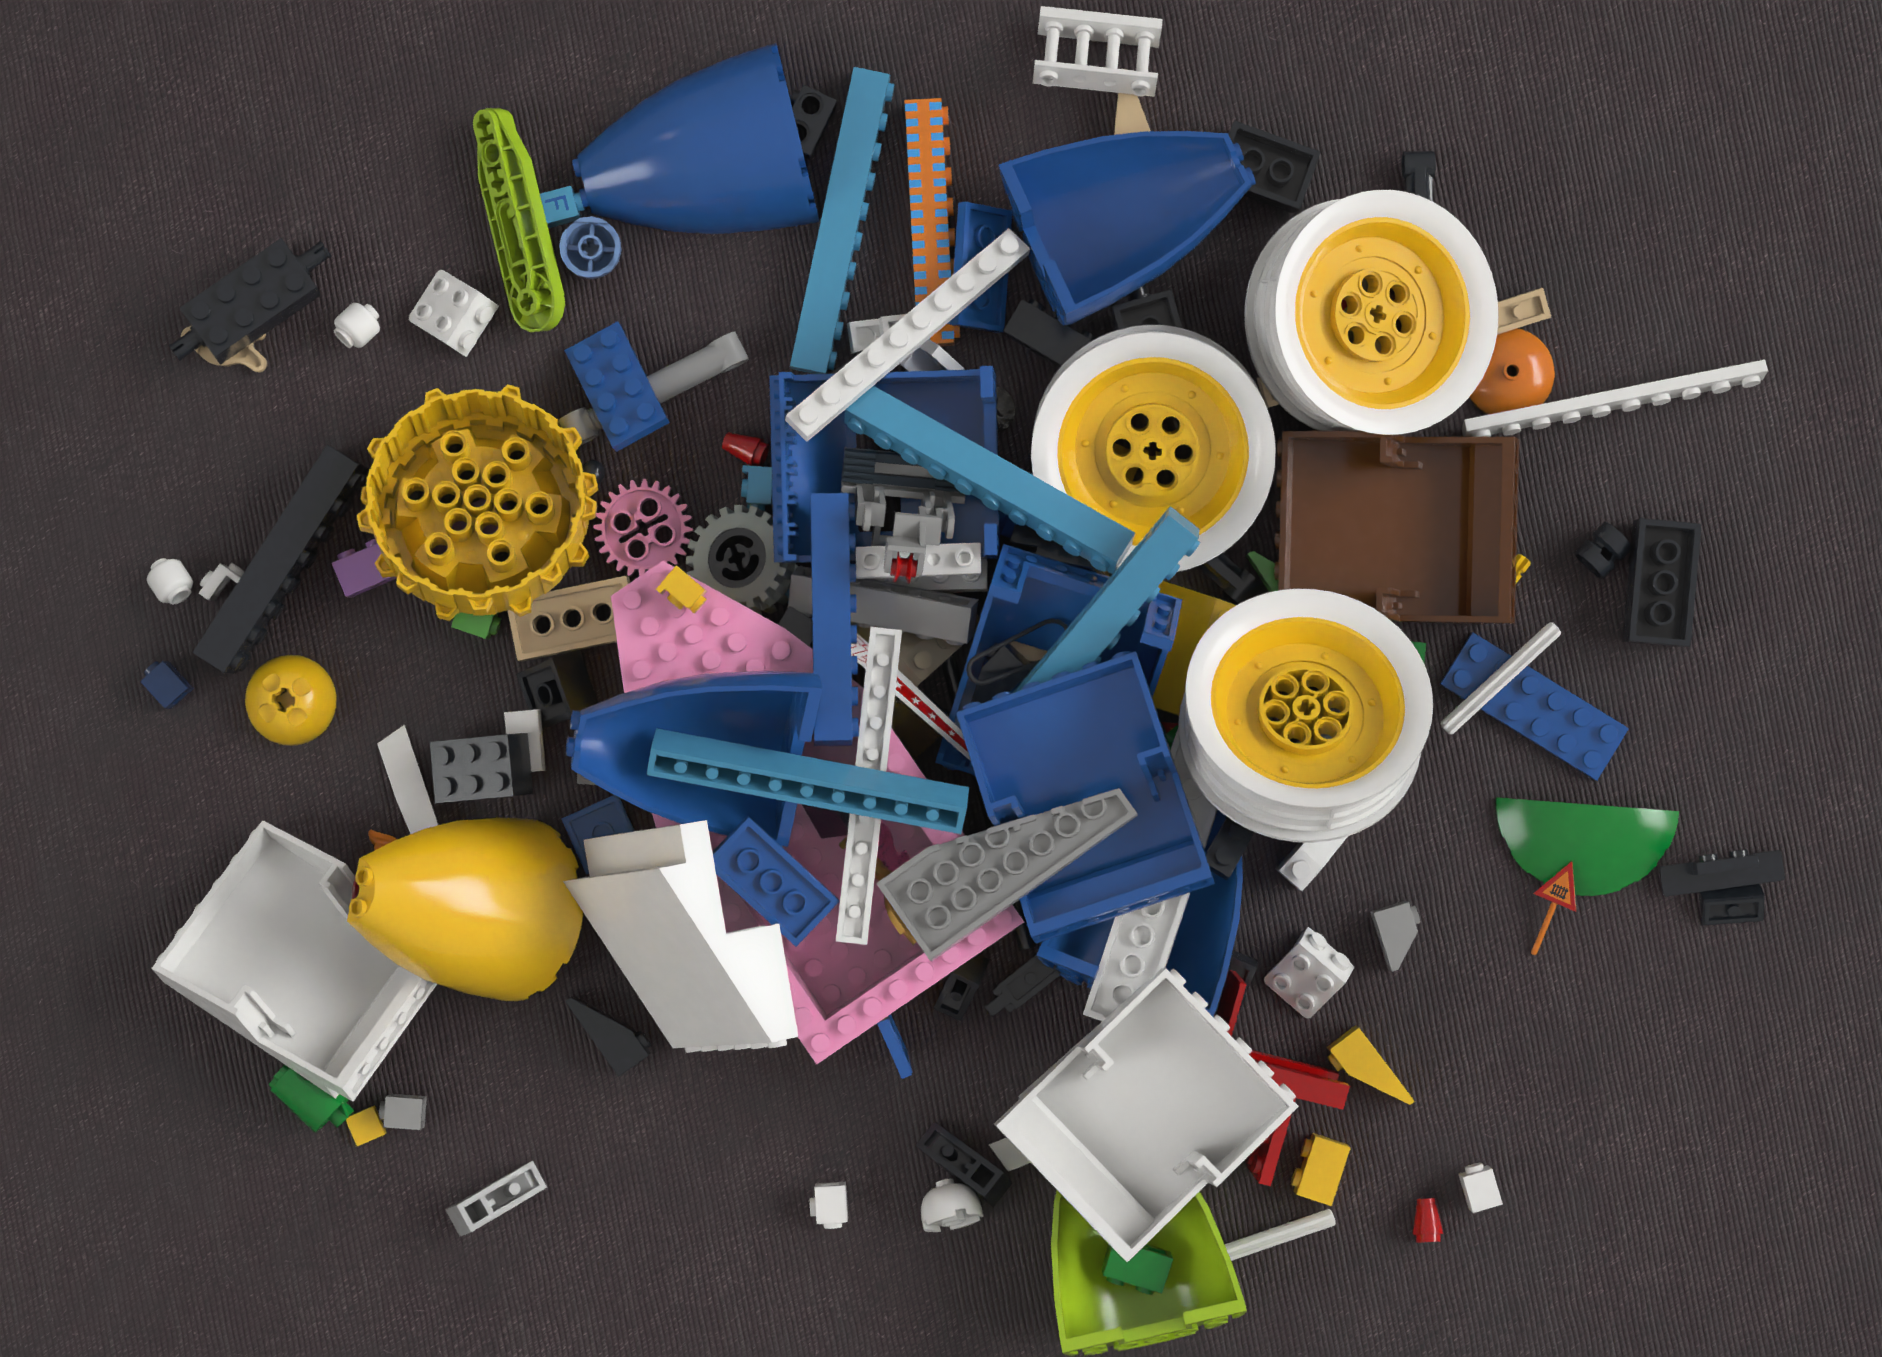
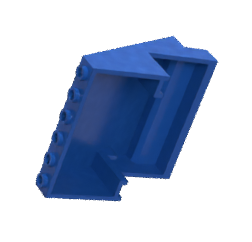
[956,651,1215,943]

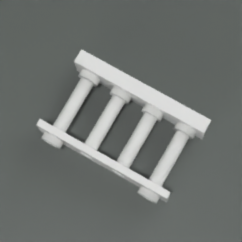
[1032,6,1162,97]
[856,543,988,593]

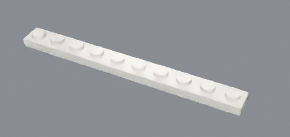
[785,228,1030,442]
[1461,360,1768,437]
[836,627,902,945]

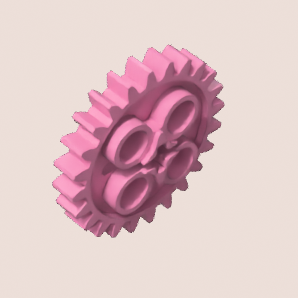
[593,479,694,577]

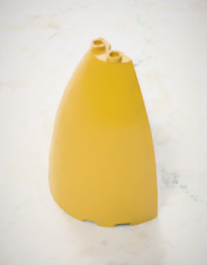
[347,818,583,1001]

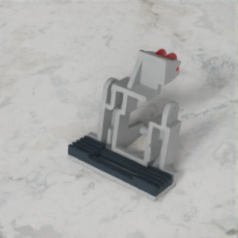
[841,447,965,584]

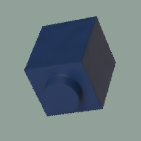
[140,661,194,709]

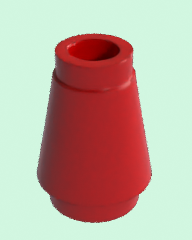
[722,432,770,467]
[1413,1198,1444,1243]

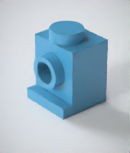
[741,465,772,511]

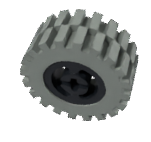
[686,505,799,615]

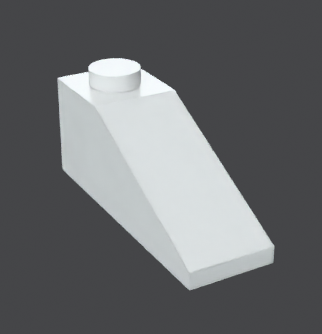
[1276,836,1348,891]

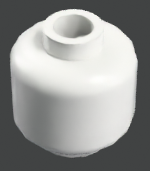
[334,302,380,348]
[147,558,193,605]

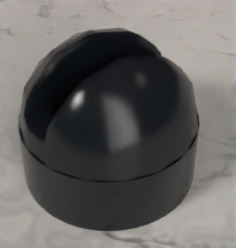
[582,460,605,486]

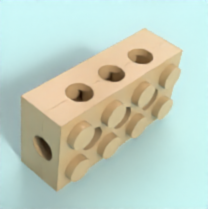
[507,576,630,662]

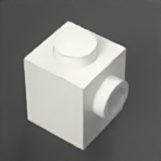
[1459,1163,1503,1213]
[809,1182,848,1229]

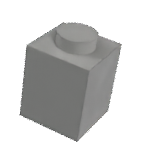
[379,1094,427,1130]

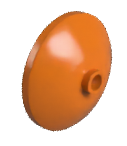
[1469,328,1555,415]

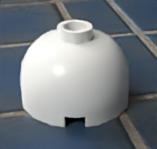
[921,1179,984,1232]

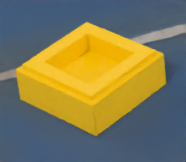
[346,1105,386,1146]

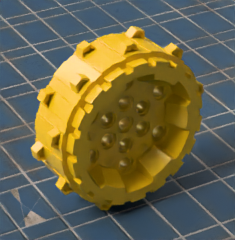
[356,384,598,621]

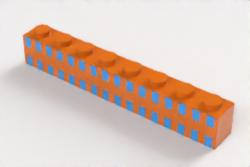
[905,98,960,347]

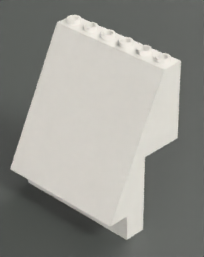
[151,820,437,1101]
[563,820,798,1053]
[994,968,1299,1262]

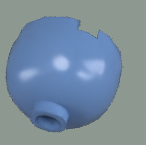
[559,216,622,279]

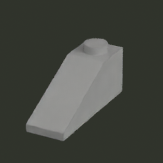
[446,1161,547,1236]

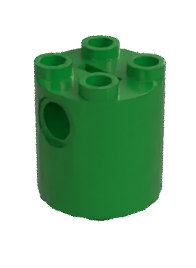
[269,1065,354,1133]

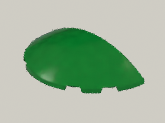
[1496,797,1679,896]

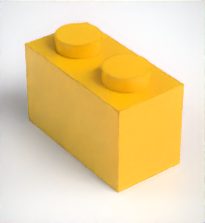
[1291,1133,1351,1206]

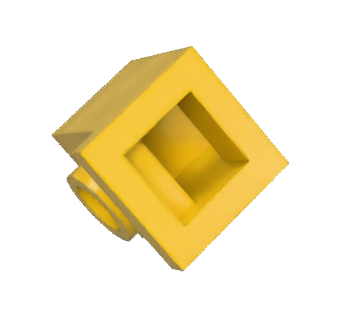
[656,565,707,614]

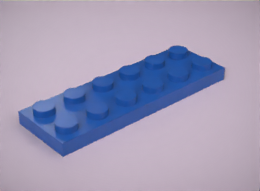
[1440,632,1629,781]

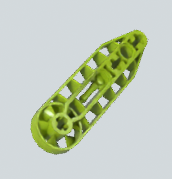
[473,108,565,332]

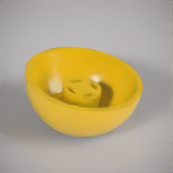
[245,655,337,746]

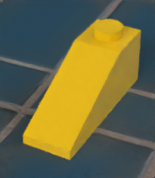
[1327,1025,1415,1105]

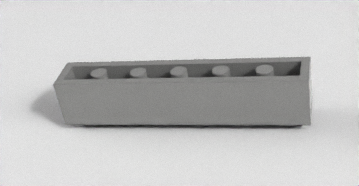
[788,566,979,645]

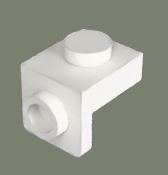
[199,563,245,602]

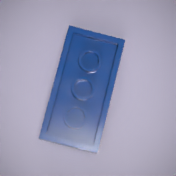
[950,202,1012,333]
[564,321,670,452]
[712,815,840,947]

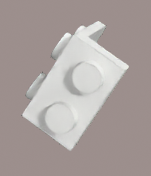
[409,270,499,357]
[1264,927,1354,1018]

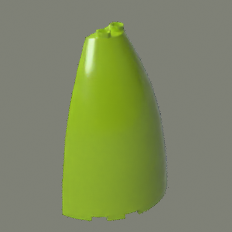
[1051,1190,1247,1356]

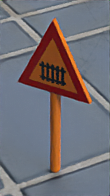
[1531,861,1576,955]

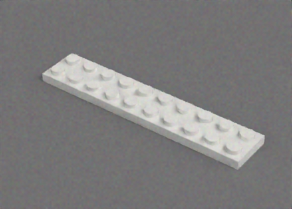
[1083,727,1218,1021]

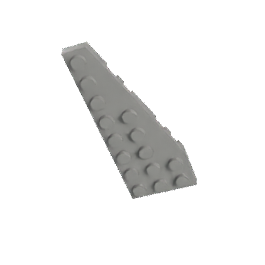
[876,788,1138,962]

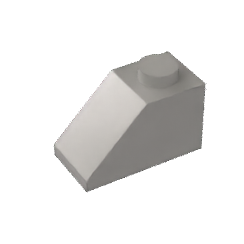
[1370,901,1420,972]

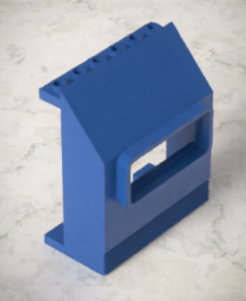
[769,366,1000,563]
[935,544,1182,777]

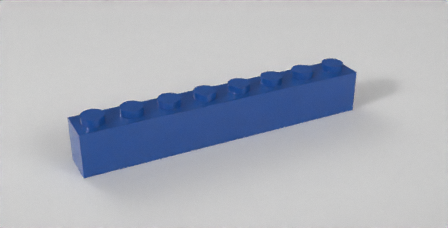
[810,493,859,746]

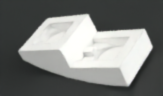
[847,314,906,354]

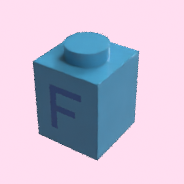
[540,186,585,228]

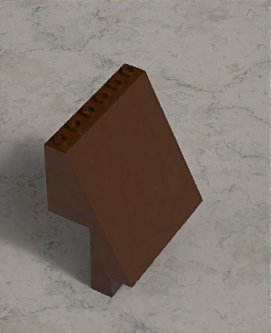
[1274,431,1519,625]

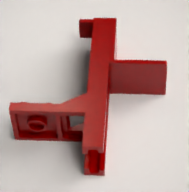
[1216,970,1350,1186]

